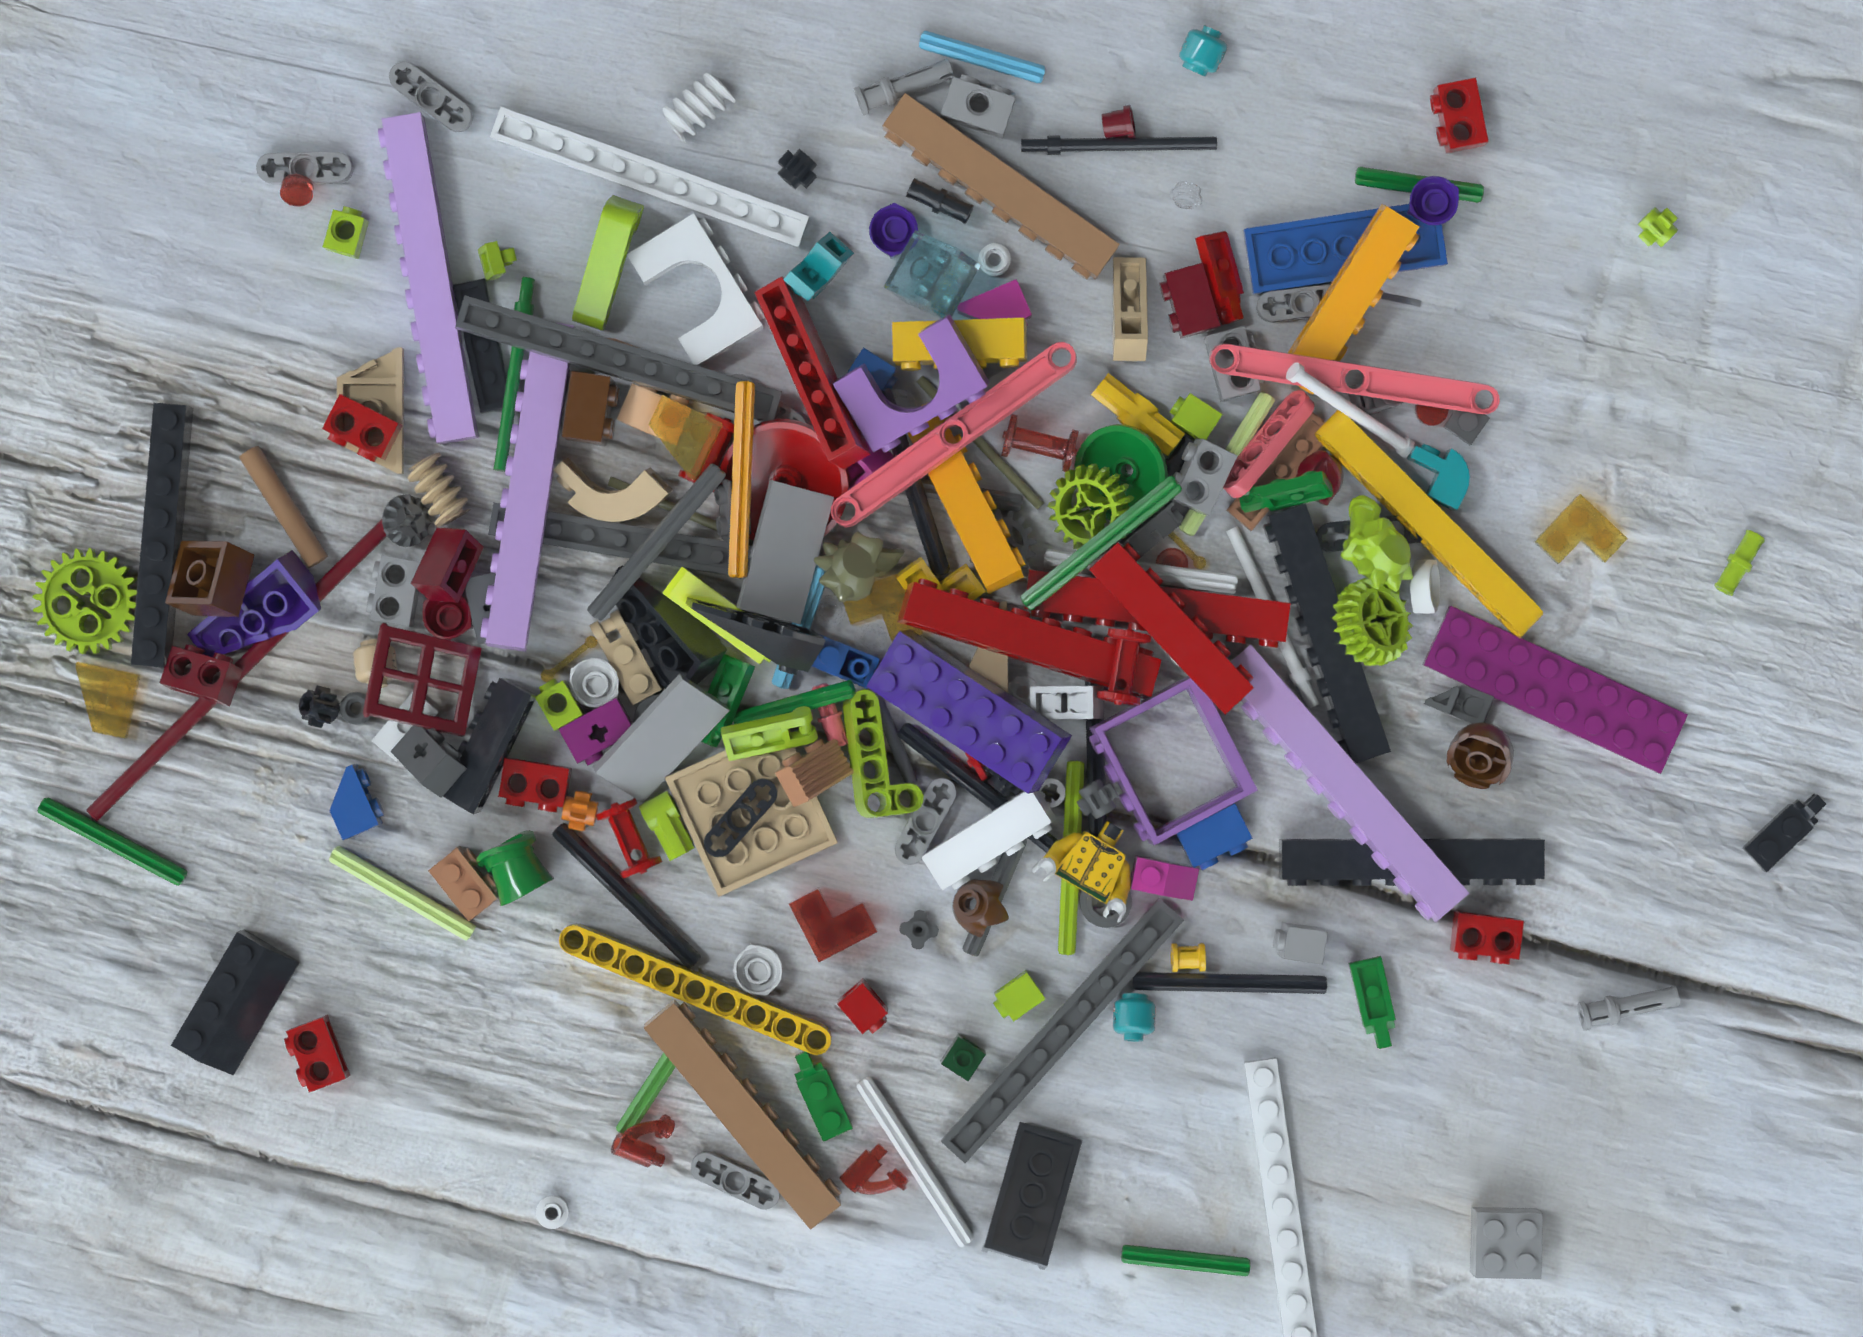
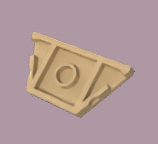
[337,347,404,474]

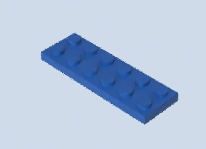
[1243,204,1448,295]

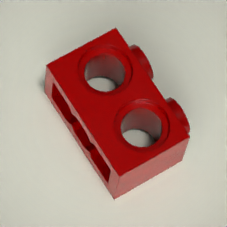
[1430,77,1489,154]
[322,394,403,462]
[498,757,572,813]
[1450,911,1524,965]
[837,978,888,1035]
[284,1014,351,1093]

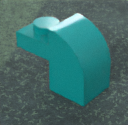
[783,232,854,301]
[1407,444,1470,511]

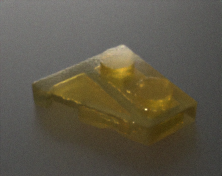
[648,395,723,481]
[75,662,141,739]

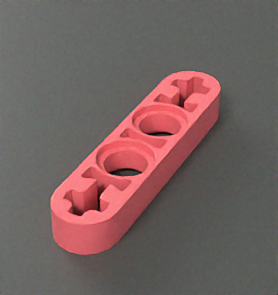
[1223,390,1315,498]

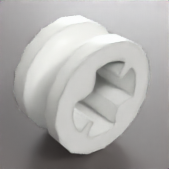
[1039,778,1065,807]

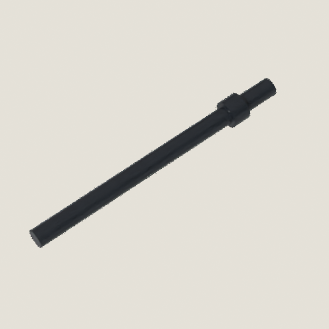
[1021,135,1217,155]

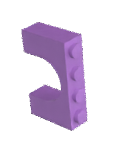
[833,314,990,453]

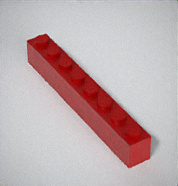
[1024,570,1291,648]
[897,579,1162,699]

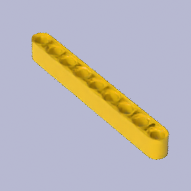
[1314,410,1544,638]
[559,923,832,1055]

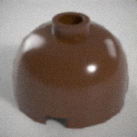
[1446,722,1514,789]

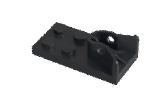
[981,1122,1082,1270]

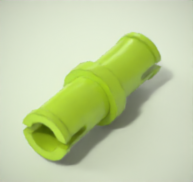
[1714,530,1765,596]

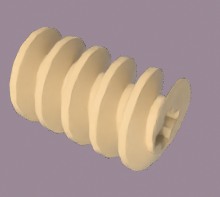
[407,452,471,527]

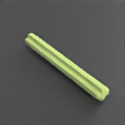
[1179,391,1275,536]
[329,846,476,940]

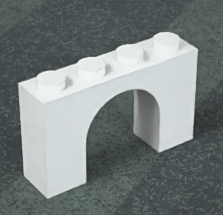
[627,213,765,367]

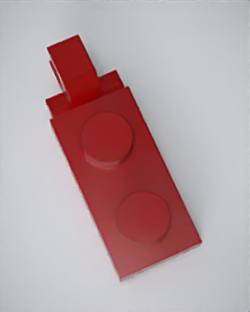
[1195,231,1244,325]

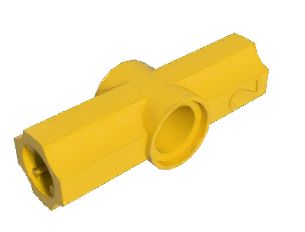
[1091,373,1185,456]

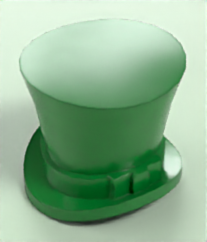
[476,830,554,906]

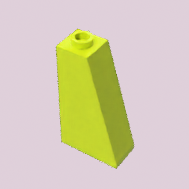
[663,567,771,664]

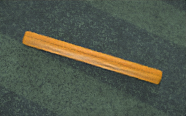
[728,381,755,578]

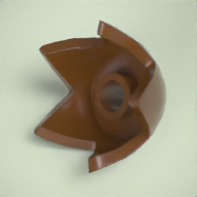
[952,879,1009,938]

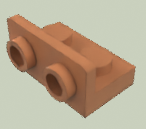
[428,846,499,922]

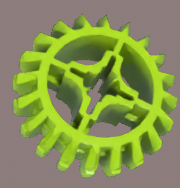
[1047,464,1134,550]
[1332,578,1413,666]

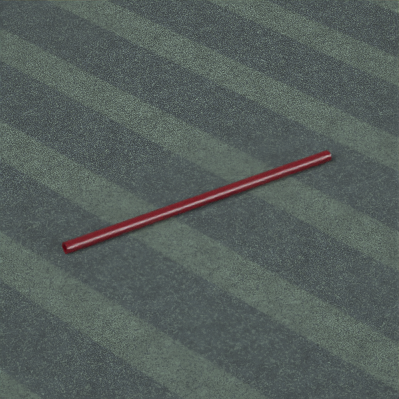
[86,519,387,821]

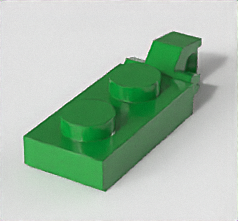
[1239,471,1333,513]
[701,654,755,748]
[1348,956,1396,1049]
[794,1051,853,1142]

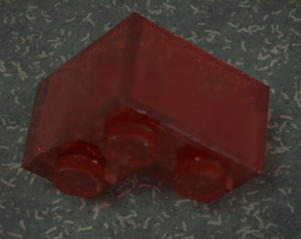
[789,887,878,962]

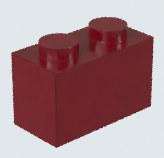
[1159,262,1221,339]
[411,527,484,603]

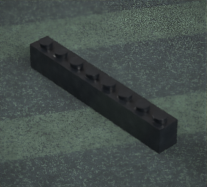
[131,402,194,668]
[1263,503,1391,764]
[1279,838,1545,886]

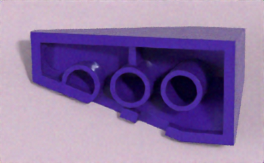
[187,550,321,657]

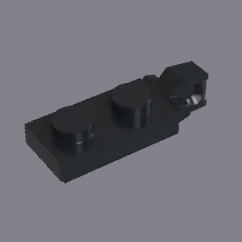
[1742,794,1826,872]

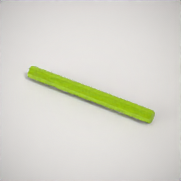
[1058,760,1085,955]

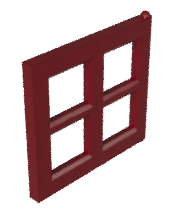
[363,623,482,737]

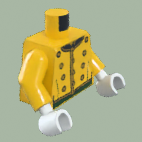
[1032,821,1131,922]

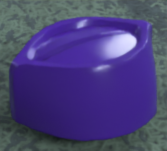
[1407,176,1459,225]
[869,203,918,259]

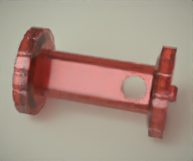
[1001,414,1079,472]

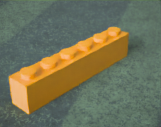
[1287,204,1419,395]
[907,403,1026,594]

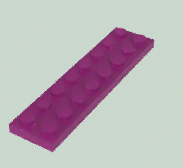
[1422,606,1688,774]

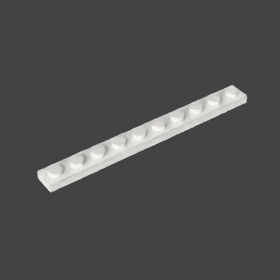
[490,107,809,248]
[1244,1057,1317,1337]

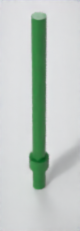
[493,277,535,472]

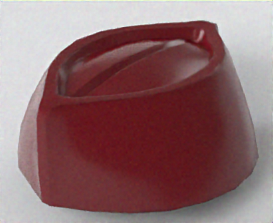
[1296,450,1344,506]
[422,596,474,640]

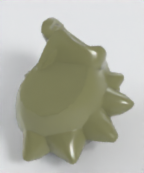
[814,531,905,602]

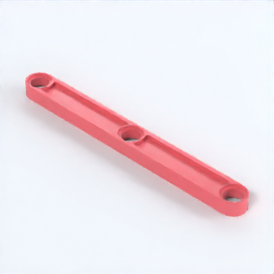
[831,342,1077,527]
[1209,343,1500,414]

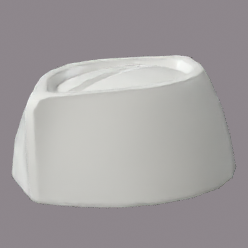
[1410,559,1440,614]
[570,658,620,707]
[733,943,782,996]

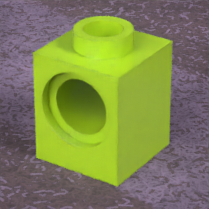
[322,206,369,259]
[1169,393,1223,440]
[535,678,585,731]
[993,970,1045,1022]

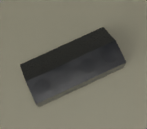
[443,678,537,814]
[171,929,300,1075]

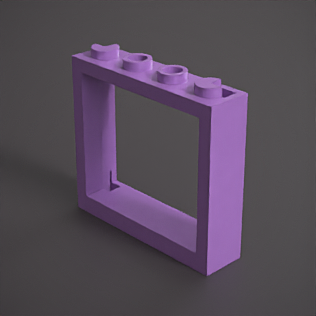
[1089,676,1258,845]

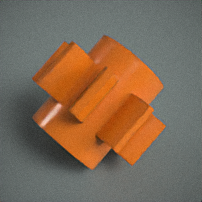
[561,790,599,831]

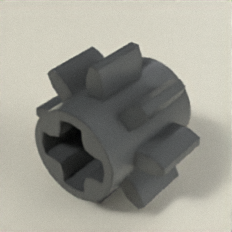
[1077,779,1118,819]

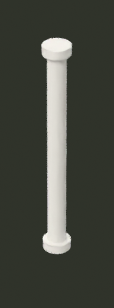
[1286,362,1415,457]

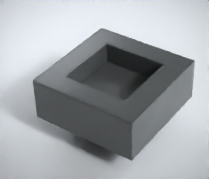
[1443,410,1490,446]

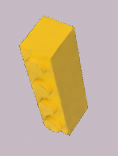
[892,318,1027,371]

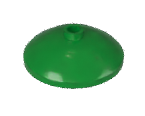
[1074,424,1168,521]

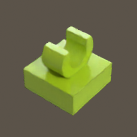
[477,241,517,281]

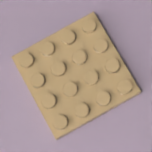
[665,747,838,897]

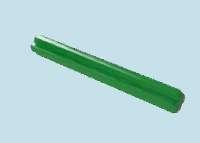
[37,798,187,886]

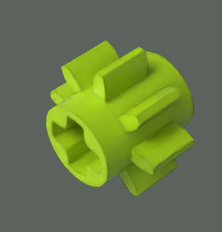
[1637,207,1678,247]

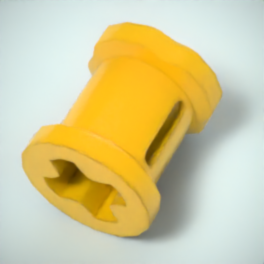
[1170,943,1206,972]

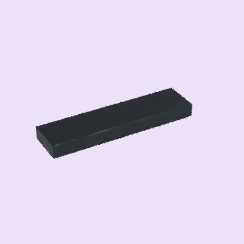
[453,278,507,414]

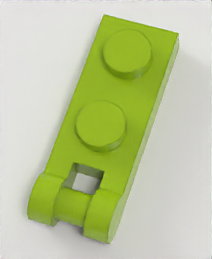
[721,706,818,761]

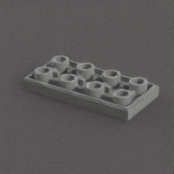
[736,480,834,624]
[593,674,729,803]

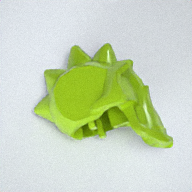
[1340,495,1413,592]

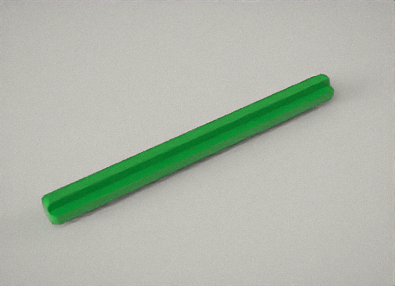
[1020,476,1182,611]

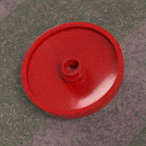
[720,419,850,541]

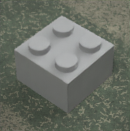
[1470,1207,1543,1279]

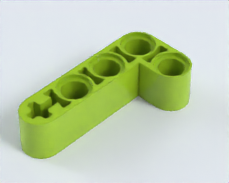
[572,195,644,331]
[843,689,924,818]

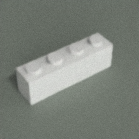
[921,791,1056,890]

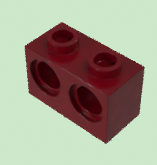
[159,644,243,707]

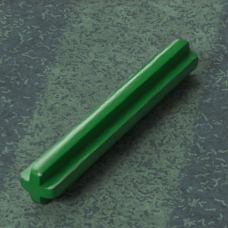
[1355,167,1484,203]
[733,680,856,725]
[1121,1245,1251,1277]

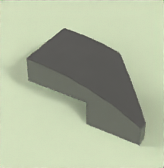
[1424,685,1494,724]

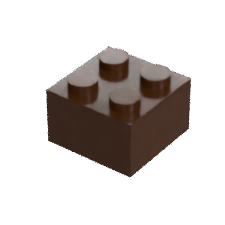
[562,371,620,446]
[165,541,255,617]

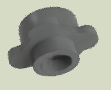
[899,910,939,949]

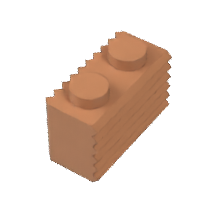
[775,738,853,807]

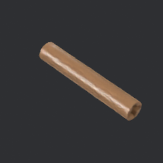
[239,446,328,568]

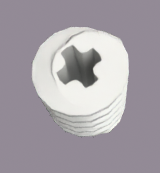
[662,73,736,143]

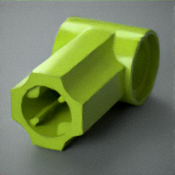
[639,790,695,861]

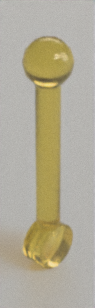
[1168,532,1206,569]
[541,636,598,682]

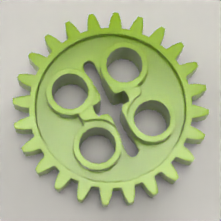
[32,548,137,654]

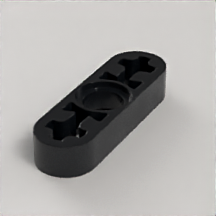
[704,778,778,857]

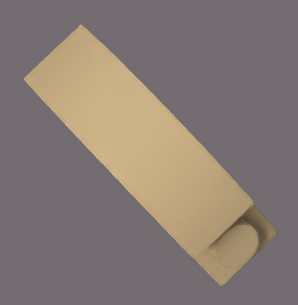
[553,458,674,522]

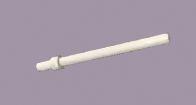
[1226,526,1320,709]

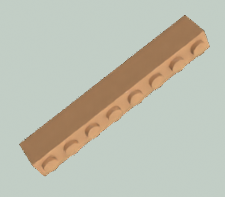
[882,93,1120,280]
[644,999,841,1230]

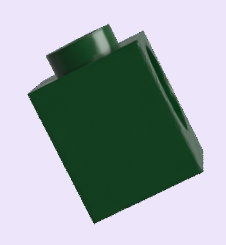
[940,1033,986,1082]

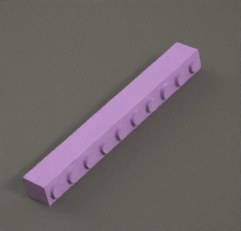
[378,112,479,445]
[481,322,574,652]
[1231,645,1469,923]

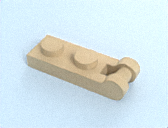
[589,610,662,705]

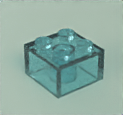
[883,230,981,319]

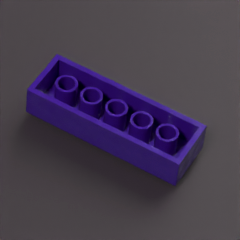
[866,629,1072,794]

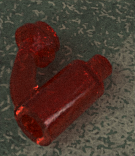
[611,1114,675,1168]
[839,1143,909,1195]

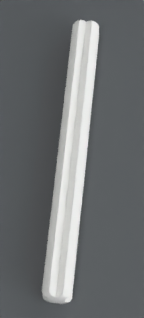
[1043,549,1238,594]
[857,1076,974,1247]

